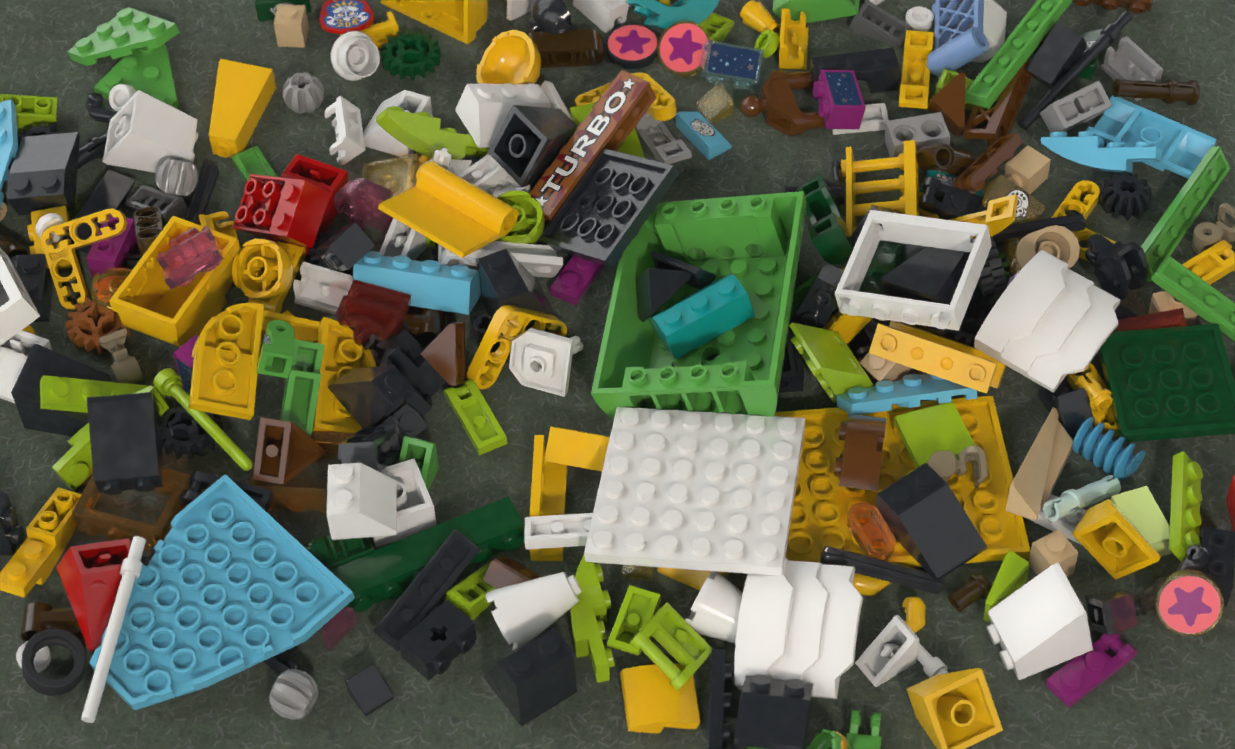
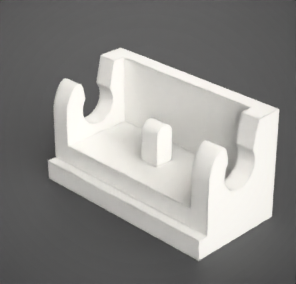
[573,0,631,34]
[324,96,365,165]
[293,262,360,318]

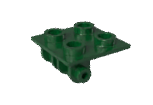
[303,534,374,571]

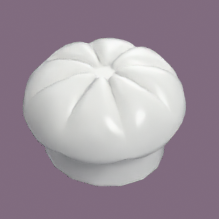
[330,31,380,81]

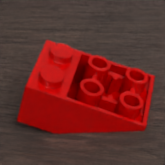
[258,154,351,255]
[232,174,331,248]
[56,538,131,652]

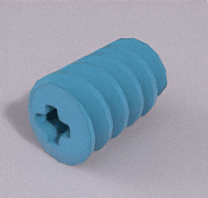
[1072,417,1146,482]

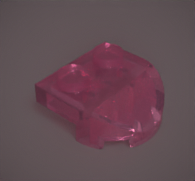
[334,178,393,234]
[157,226,223,290]

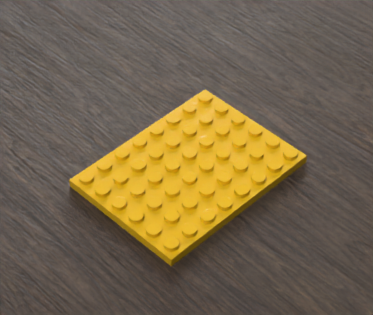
[774,396,1031,568]

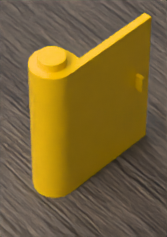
[378,161,519,258]

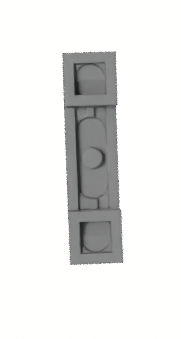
[635,112,692,164]

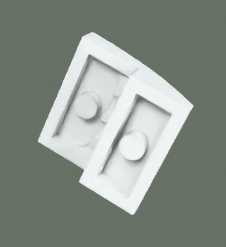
[458,154,530,198]

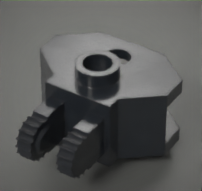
[1085,234,1149,300]

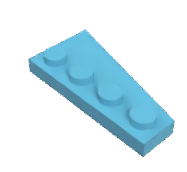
[836,374,977,415]

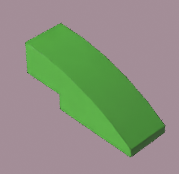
[280,339,325,436]

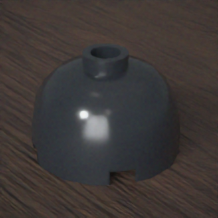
[529,0,577,34]

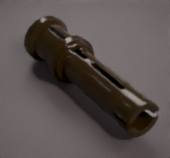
[1112,79,1200,105]

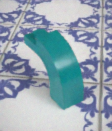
[626,0,720,30]

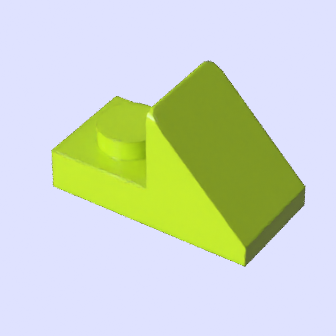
[607,585,661,656]

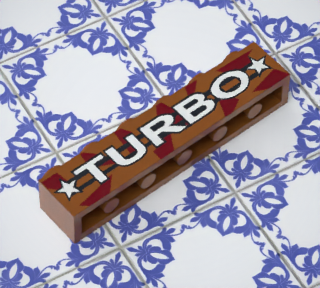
[528,70,656,225]

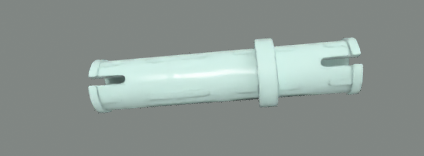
[1043,475,1121,521]

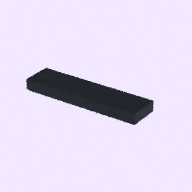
[62,170,135,254]
[372,529,480,652]

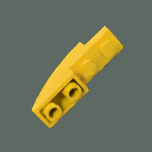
[0,487,87,598]

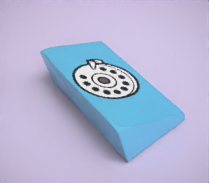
[676,111,732,160]

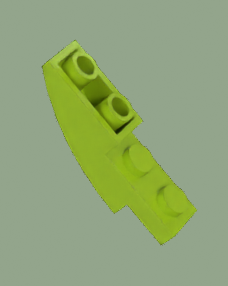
[0,94,57,133]
[376,106,490,160]
[51,386,169,491]
[571,555,614,683]

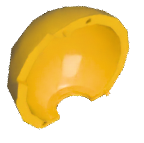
[476,30,541,84]

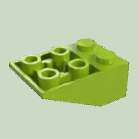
[789,323,874,403]

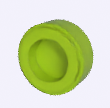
[754,29,780,58]

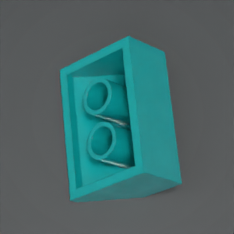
[648,274,755,359]

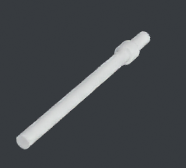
[81,536,146,723]

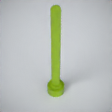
[153,368,253,471]

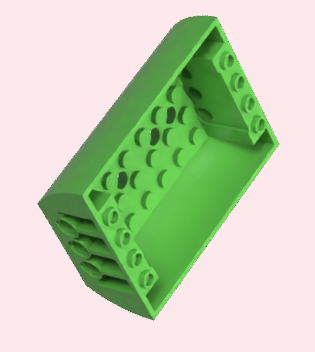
[591,191,806,420]

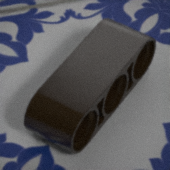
[527,29,603,68]
[134,206,164,258]

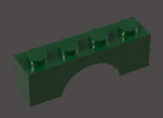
[796,174,854,265]

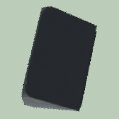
[345,664,394,716]

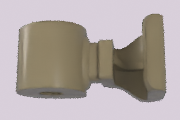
[1191,203,1235,254]
[98,328,144,384]
[927,446,988,488]

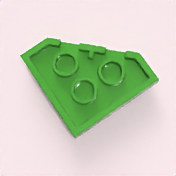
[67,7,180,66]
[94,44,179,108]

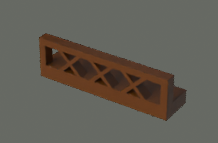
[963,59,1032,147]

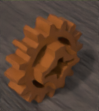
[65,297,131,354]

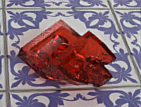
[336,280,411,346]

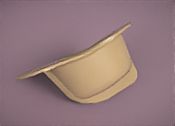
[1016,225,1080,269]

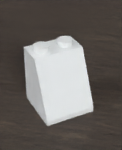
[103,90,198,173]
[986,563,1093,680]

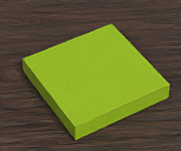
[893,401,976,469]

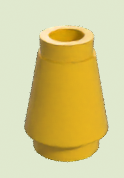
[740,0,780,33]

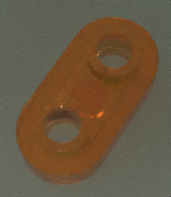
[847,502,896,561]

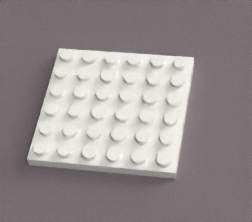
[584,407,805,575]

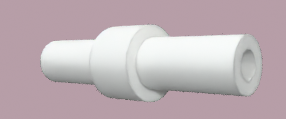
[917,643,948,677]

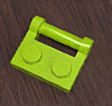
[629,603,713,690]

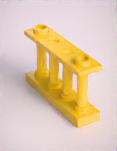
[841,140,920,237]
[869,321,1006,394]

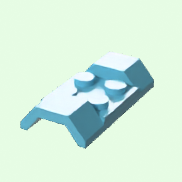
[1087,95,1217,179]

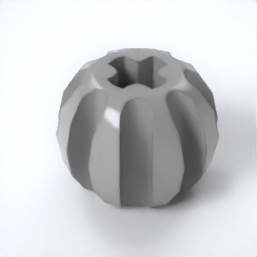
[283,72,324,114]
[155,157,199,196]
[270,669,318,720]

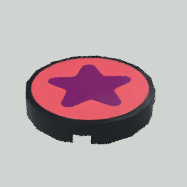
[605,24,660,69]

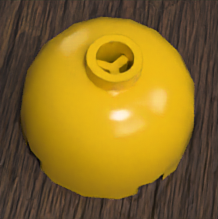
[232,239,294,299]

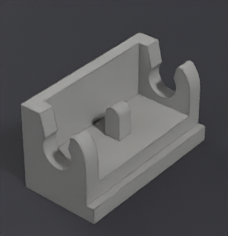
[1101,36,1163,101]

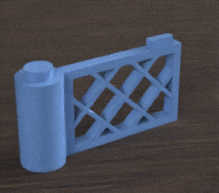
[927,0,989,77]

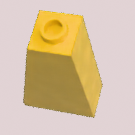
[209,59,276,158]

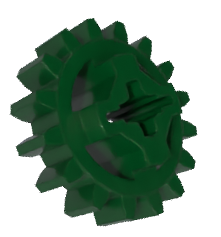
[381,29,441,81]

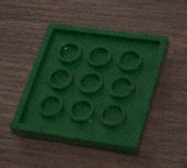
[1098,324,1235,443]

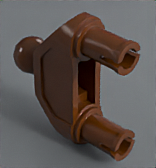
[740,70,826,136]

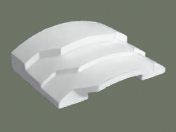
[974,250,1120,393]
[734,558,863,699]

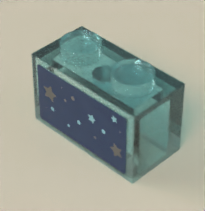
[699,40,763,90]

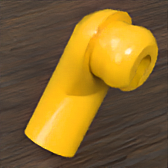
[853,573,891,596]

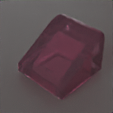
[322,607,357,650]

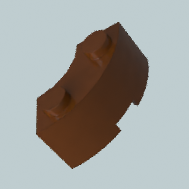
[834,414,886,491]

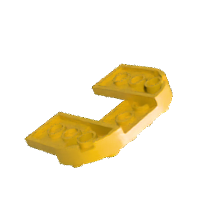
[189,303,376,439]

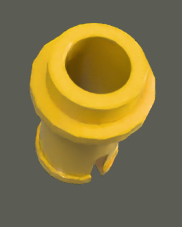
[1076,372,1113,412]

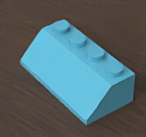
[352,251,482,315]

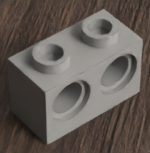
[1040,81,1112,133]
[884,112,950,157]

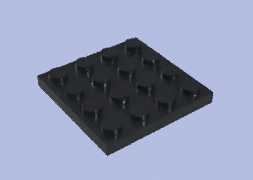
[537,148,680,268]

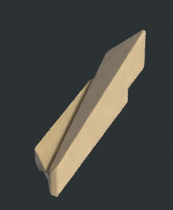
[1005,407,1073,521]

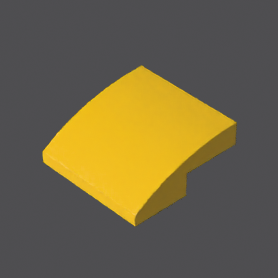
[620,664,700,734]

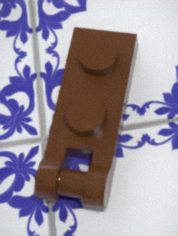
[953,133,1023,192]

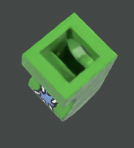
[257,320,294,378]

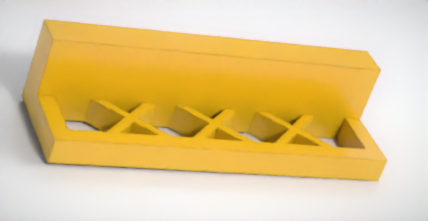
[529,435,568,561]

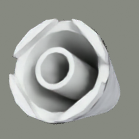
[685,571,743,644]
[486,572,582,652]

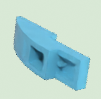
[1041,131,1162,174]

